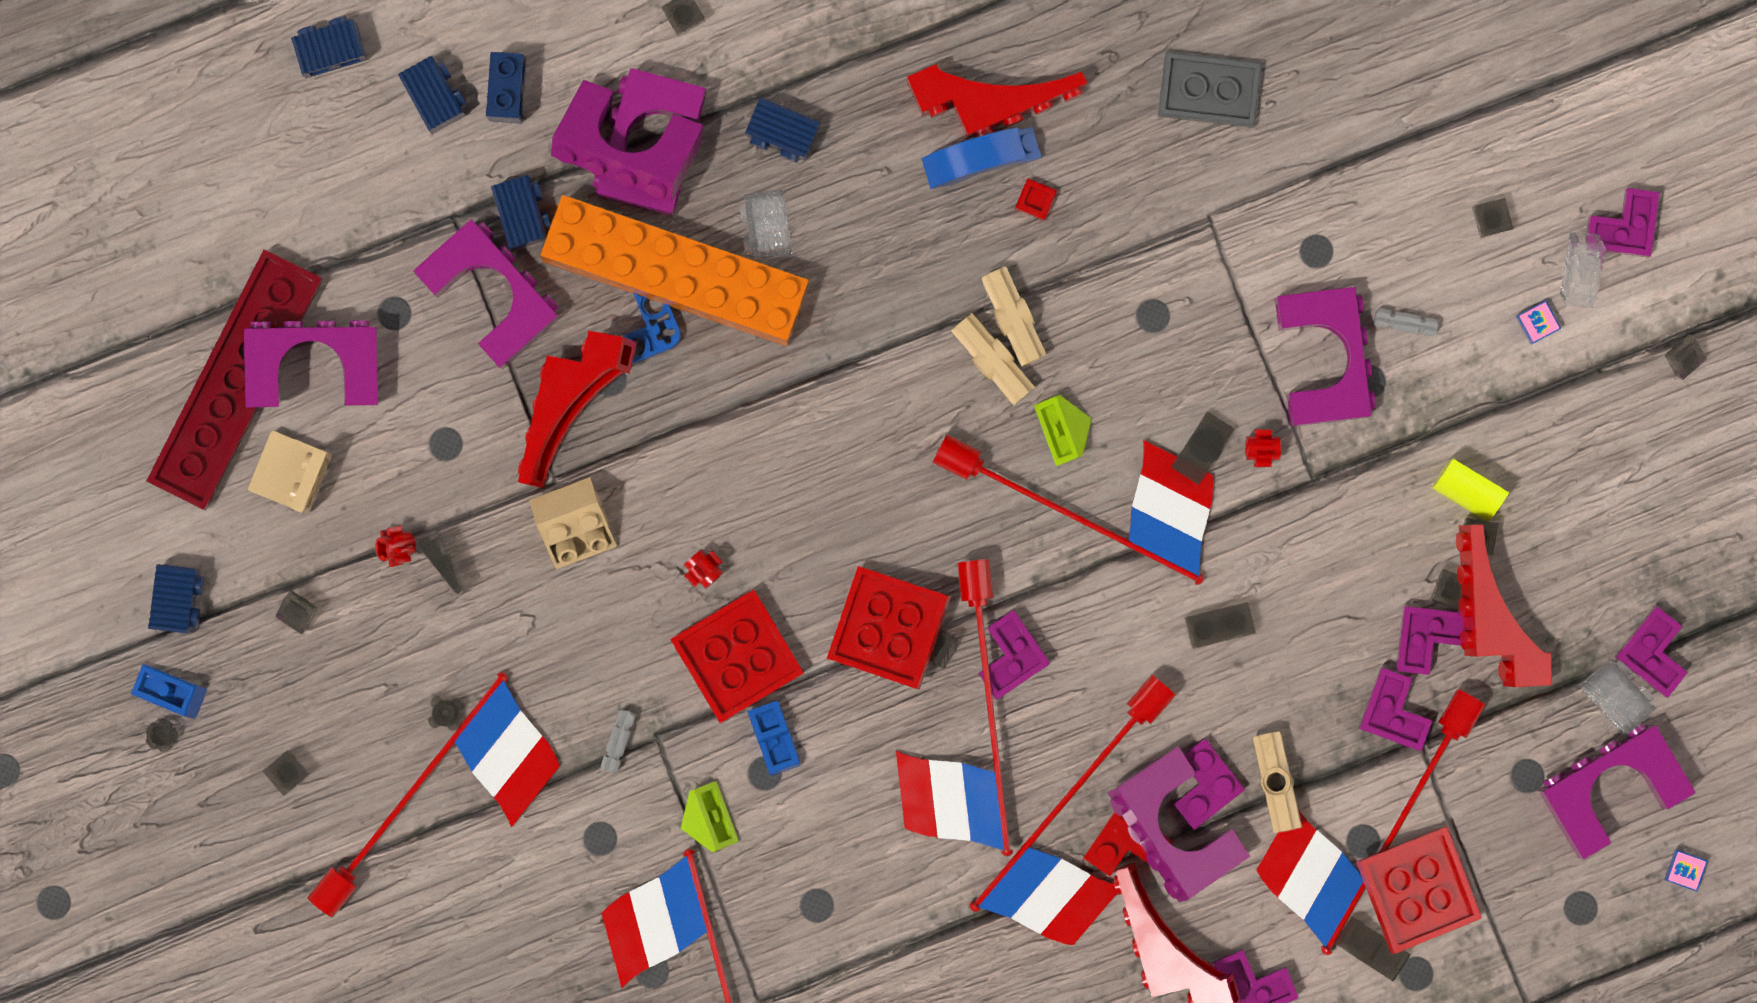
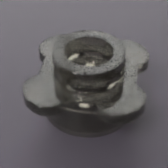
[428,696,463,731]

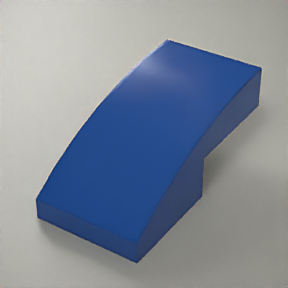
[747,700,801,776]

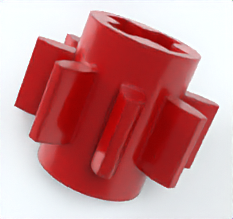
[1245,429,1281,467]
[375,525,416,567]
[684,549,723,589]

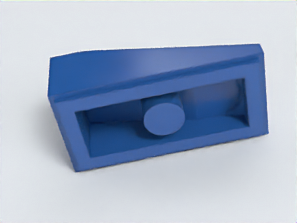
[131,664,207,719]

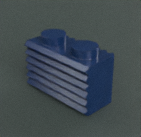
[291,16,368,79]
[398,56,467,134]
[745,97,821,163]
[491,175,551,251]
[148,564,204,634]

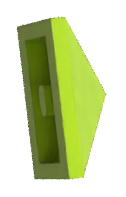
[1034,395,1092,466]
[681,781,739,852]

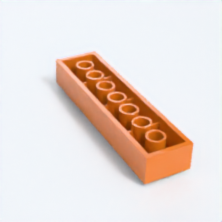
[540,195,809,347]

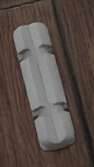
[1374,308,1439,336]
[601,709,636,773]

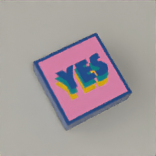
[1516,301,1561,345]
[1664,849,1708,892]

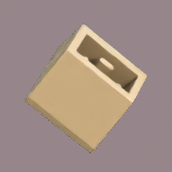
[529,477,617,569]

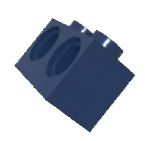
[486,52,527,124]

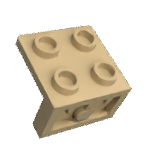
[248,431,333,514]

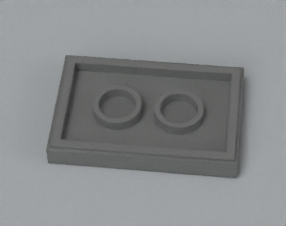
[1157,51,1262,128]

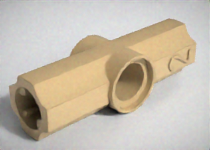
[981,267,1047,367]
[951,313,1035,406]
[1253,731,1302,833]

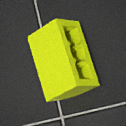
[1431,459,1509,522]

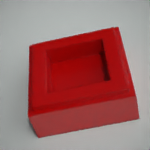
[1015,178,1057,221]

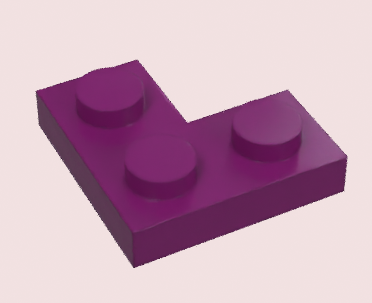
[1584,188,1660,258]
[1396,606,1463,675]
[1614,606,1688,698]
[978,610,1050,700]
[1358,668,1432,751]
[1173,738,1245,830]
[1212,949,1299,1003]

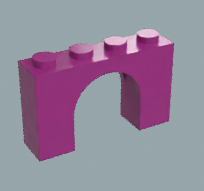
[593,68,707,217]
[551,80,703,202]
[413,219,560,370]
[1274,287,1376,427]
[244,320,378,407]
[1538,722,1696,860]
[1107,746,1250,902]

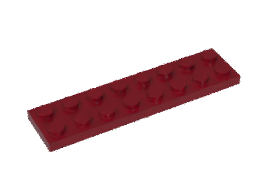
[146,249,323,511]

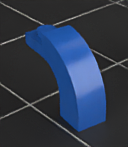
[921,127,1042,189]

